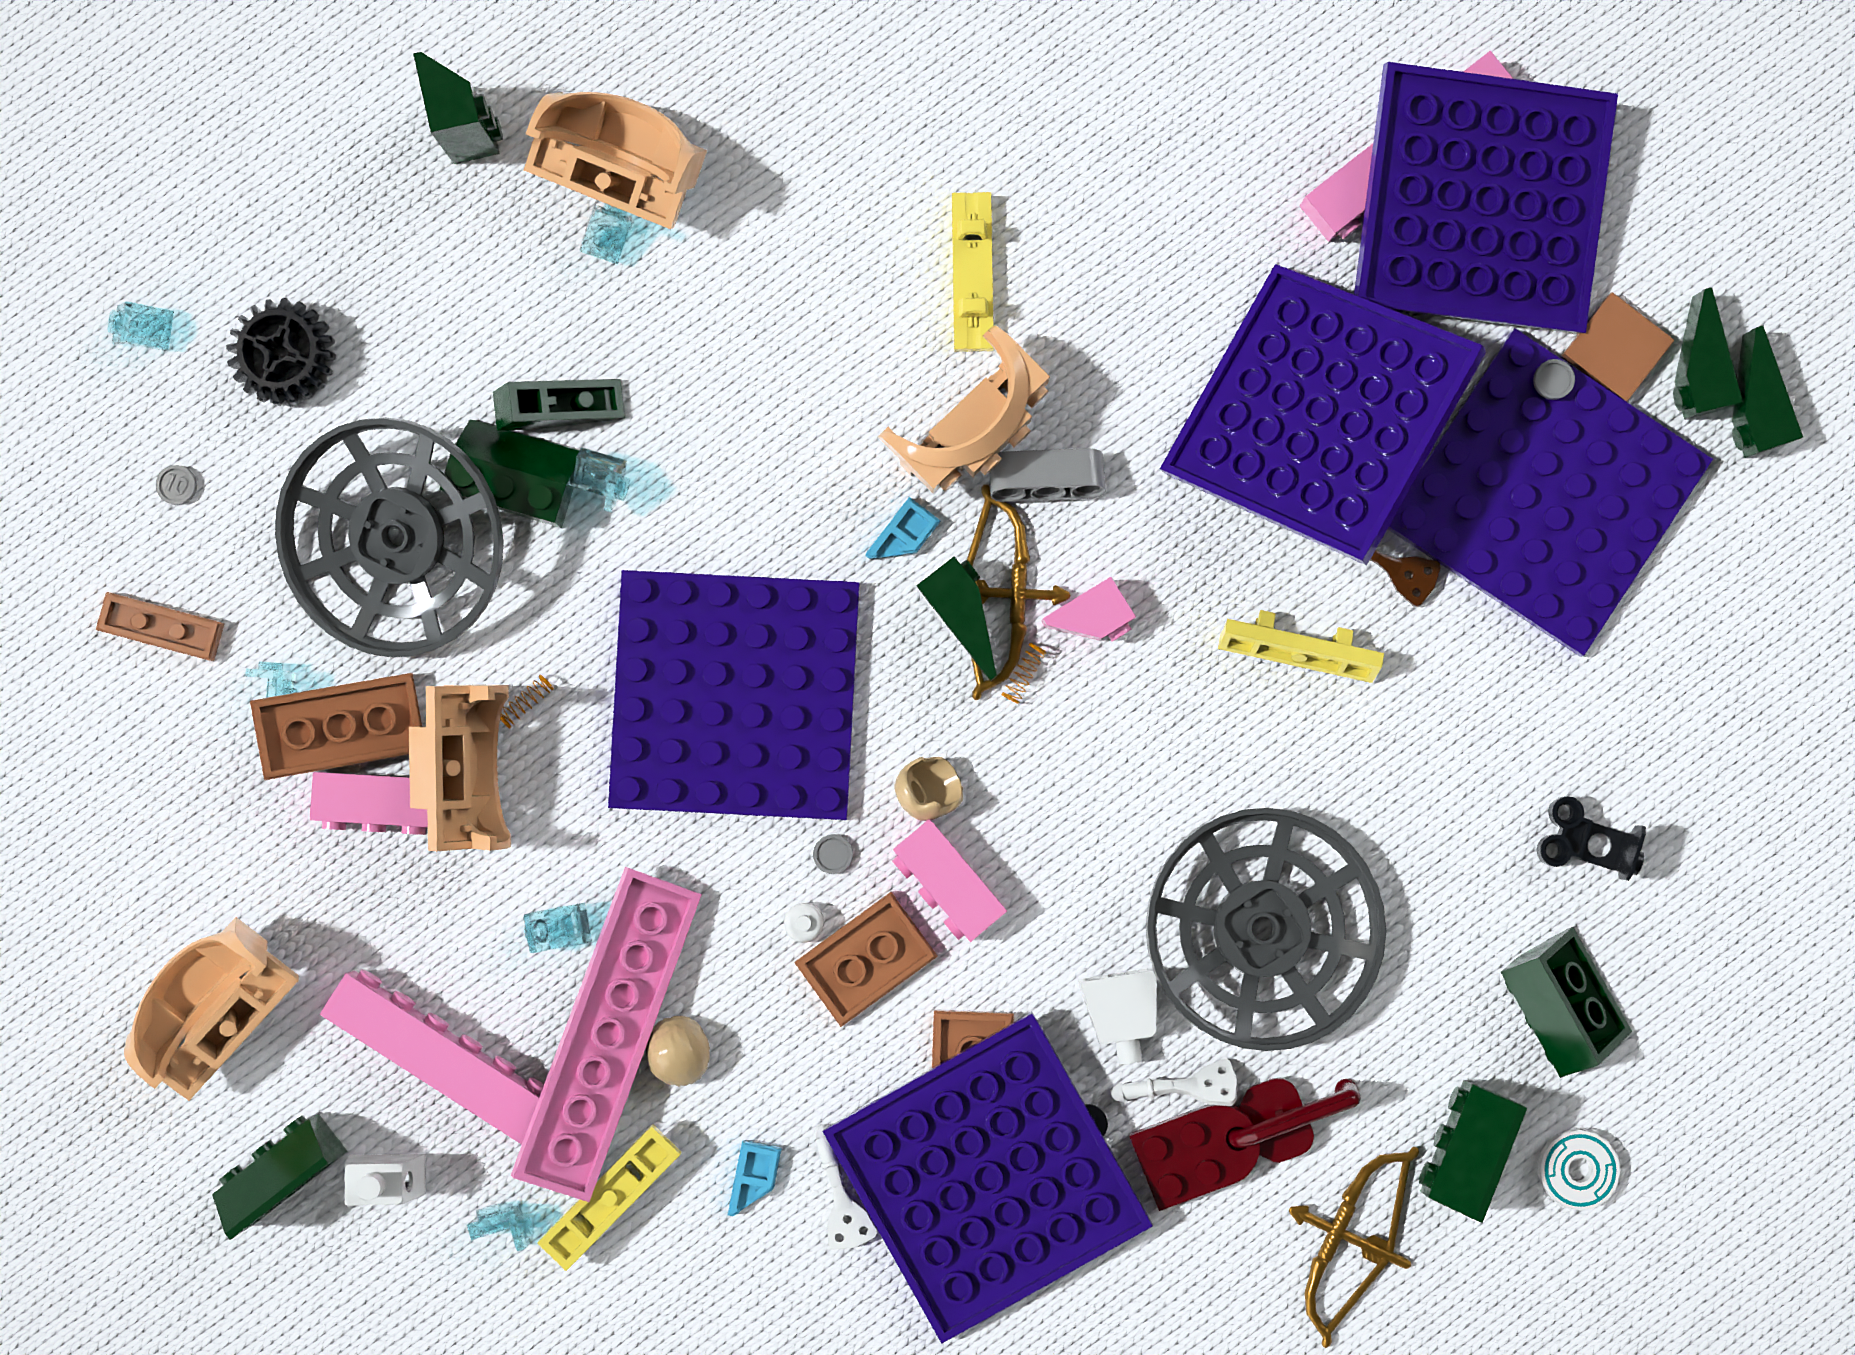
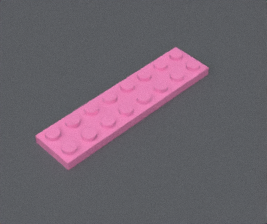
[510,867,702,1202]

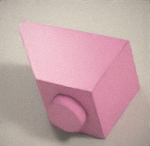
[1041,577,1136,642]

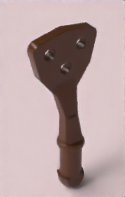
[1370,550,1441,607]

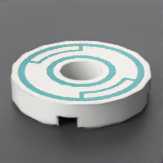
[1537,1128,1621,1211]

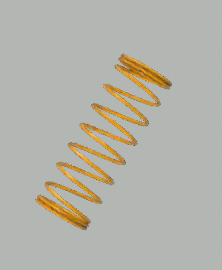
[1001,643,1047,704]
[500,674,554,729]

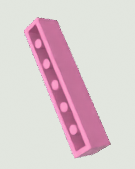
[1299,50,1513,242]
[319,969,544,1145]

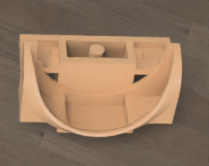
[524,92,707,229]
[878,326,1050,494]
[409,684,511,852]
[124,917,299,1101]

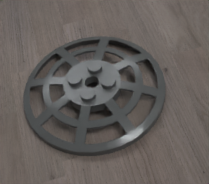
[275,417,504,657]
[1145,808,1386,1051]

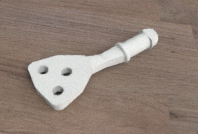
[1111,1059,1238,1106]
[813,1124,878,1250]

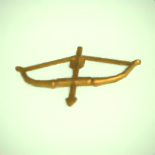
[967,484,1071,700]
[1289,1147,1419,1348]

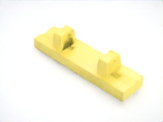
[952,192,994,352]
[1218,610,1384,683]
[537,1124,681,1271]

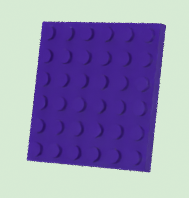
[1354,62,1618,333]
[1159,264,1486,566]
[1388,328,1713,657]
[608,570,860,820]
[822,1012,1153,1344]

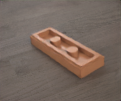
[95,592,225,661]

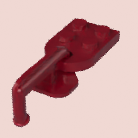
[1129,1078,1361,1211]

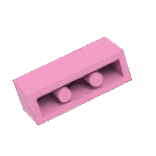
[310,772,428,835]
[892,820,1007,942]

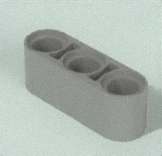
[989,448,1106,502]

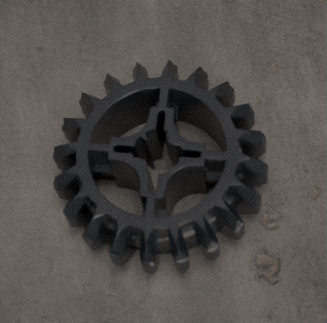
[226,298,337,406]

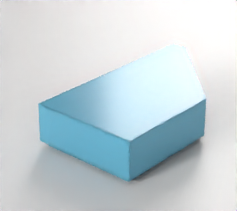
[865,497,941,560]
[727,1140,782,1216]

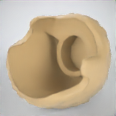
[894,757,963,821]
[646,1016,710,1087]

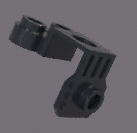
[1536,796,1646,881]

